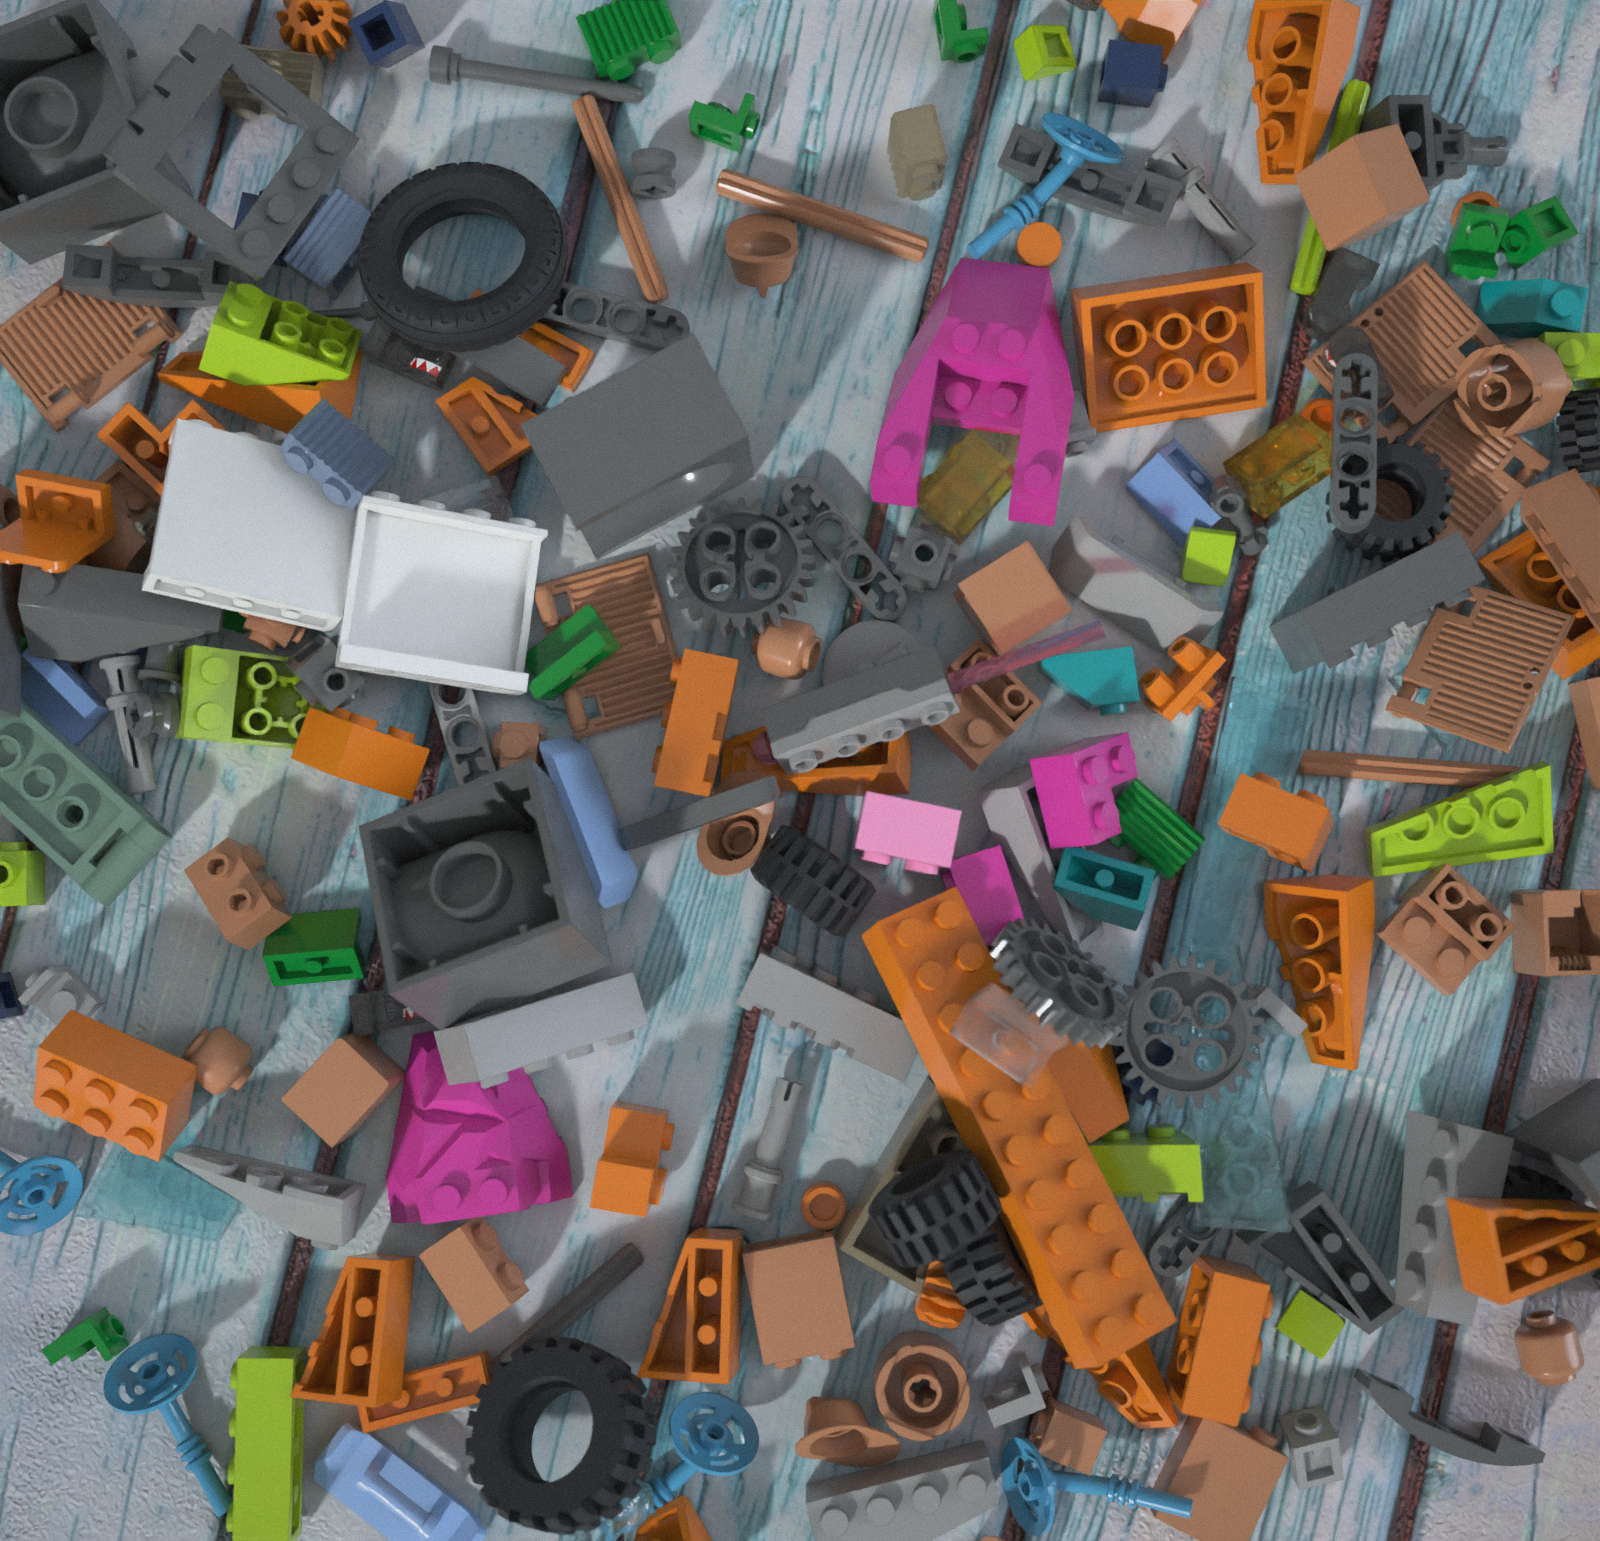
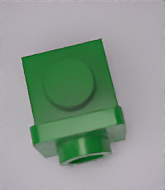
[933,0,989,63]
[689,92,761,153]
[1499,195,1579,270]
[1445,202,1511,280]
[42,1307,129,1365]

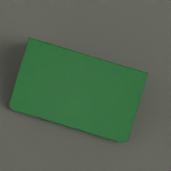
[525,605,622,701]
[262,908,366,986]

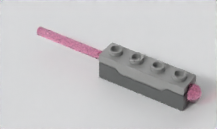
[753,619,1106,775]

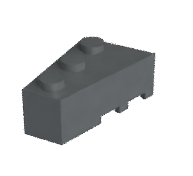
[1235,1181,1406,1335]

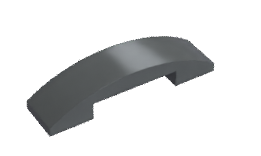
[998,123,1183,227]
[62,244,251,308]
[414,286,567,407]
[1354,1368,1546,1466]

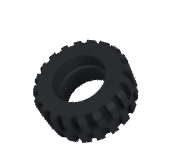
[465,1336,657,1535]

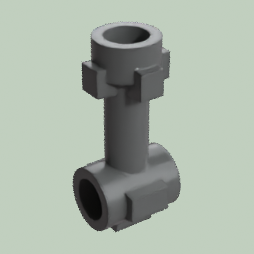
[1208,474,1268,555]

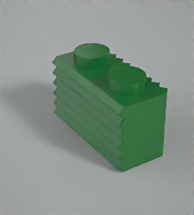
[576,0,682,81]
[1106,777,1206,880]

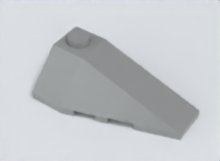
[977,764,1103,952]
[173,1144,367,1250]

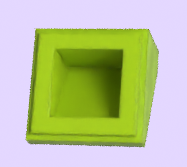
[1014,25,1077,81]
[1180,526,1236,587]
[1274,1288,1346,1359]

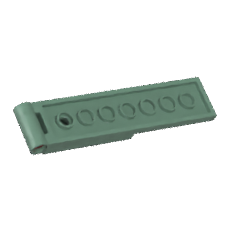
[0,696,172,906]

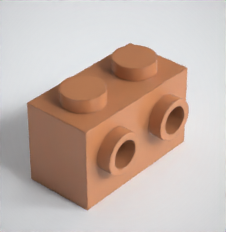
[184,837,292,950]
[419,1217,530,1334]

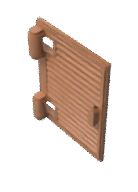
[0,241,183,432]
[1302,260,1502,444]
[1375,390,1551,555]
[534,553,678,740]
[1386,585,1576,753]

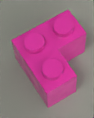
[1029,732,1138,849]

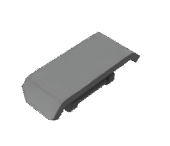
[1049,516,1223,656]

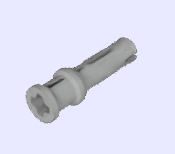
[1144,137,1256,263]
[98,655,158,795]
[732,1077,805,1221]

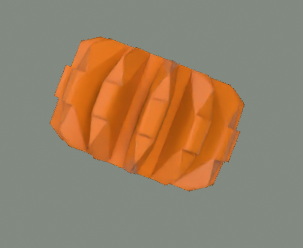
[276,0,355,63]
[914,1259,966,1330]

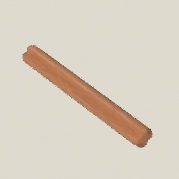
[572,95,669,305]
[716,168,928,263]
[1296,749,1522,788]

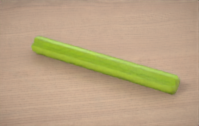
[1290,79,1370,295]

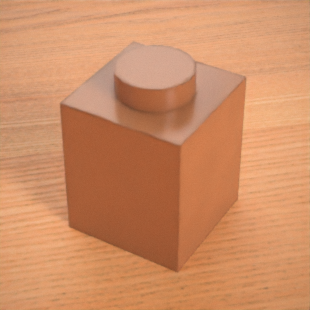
[1029,1397,1107,1476]

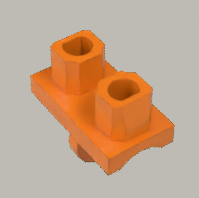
[1138,635,1226,722]

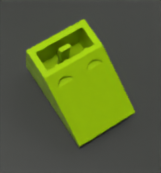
[199,280,363,386]
[175,645,327,749]

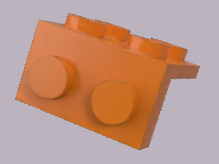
[0,468,116,573]

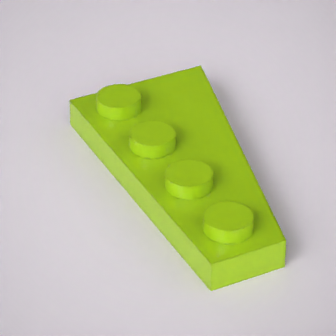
[1365,761,1554,877]

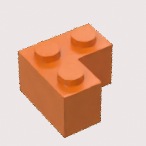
[96,399,230,496]
[291,707,430,801]
[1218,772,1334,874]
[589,1101,675,1217]

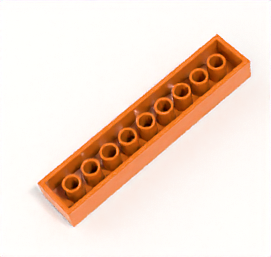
[861,887,1177,1369]

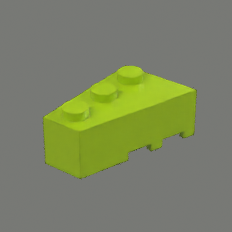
[1080,1124,1204,1202]

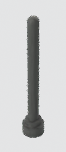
[429,45,644,104]

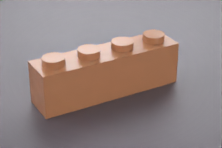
[1519,468,1600,634]

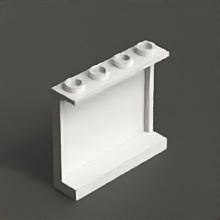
[142,418,358,633]
[335,491,548,696]

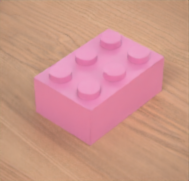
[852,791,962,875]

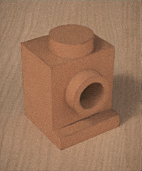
[493,722,546,771]

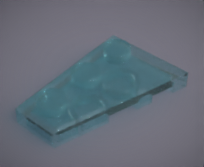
[74,1143,242,1242]

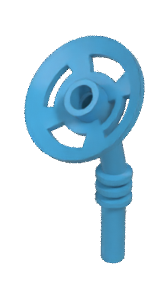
[967,112,1124,259]
[0,1150,83,1236]
[103,1334,232,1517]
[595,1392,759,1541]
[1002,1437,1193,1536]

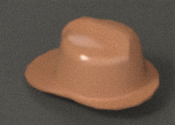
[725,213,798,298]
[696,770,776,876]
[795,1397,900,1468]

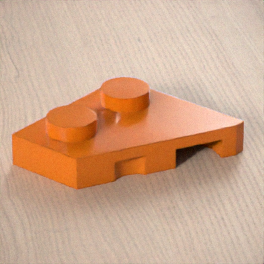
[435,377,537,478]

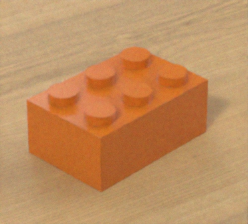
[33,1009,198,1162]
[1164,1253,1273,1427]

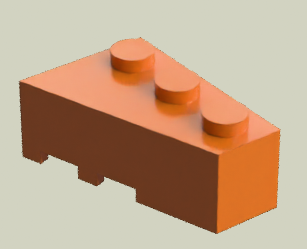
[652,649,740,797]
[1446,1197,1600,1305]
[637,1227,744,1384]
[290,1252,415,1408]

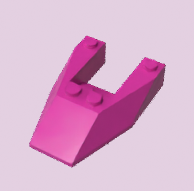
[870,258,1074,527]

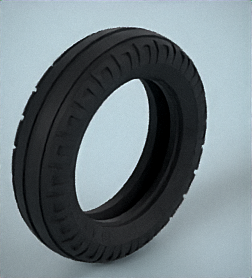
[358,162,568,353]

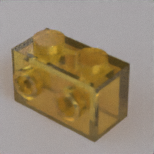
[1223,412,1331,519]
[917,432,1015,546]

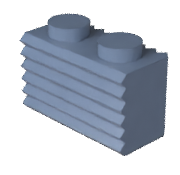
[282,187,371,300]
[279,399,395,511]

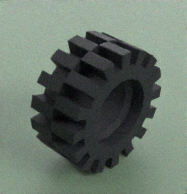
[1556,387,1600,473]

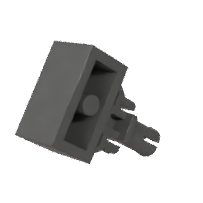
[1363,95,1508,192]

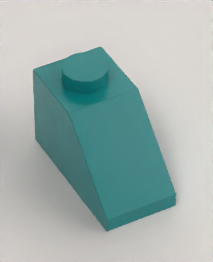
[1474,278,1589,339]
[1036,646,1140,716]
[1053,847,1155,931]

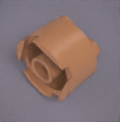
[1454,337,1572,438]
[874,1331,970,1441]

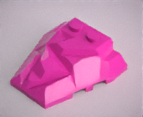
[386,1030,574,1224]

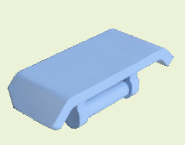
[539,737,638,909]
[313,1422,486,1541]

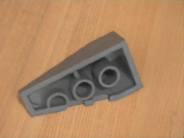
[18,564,225,662]

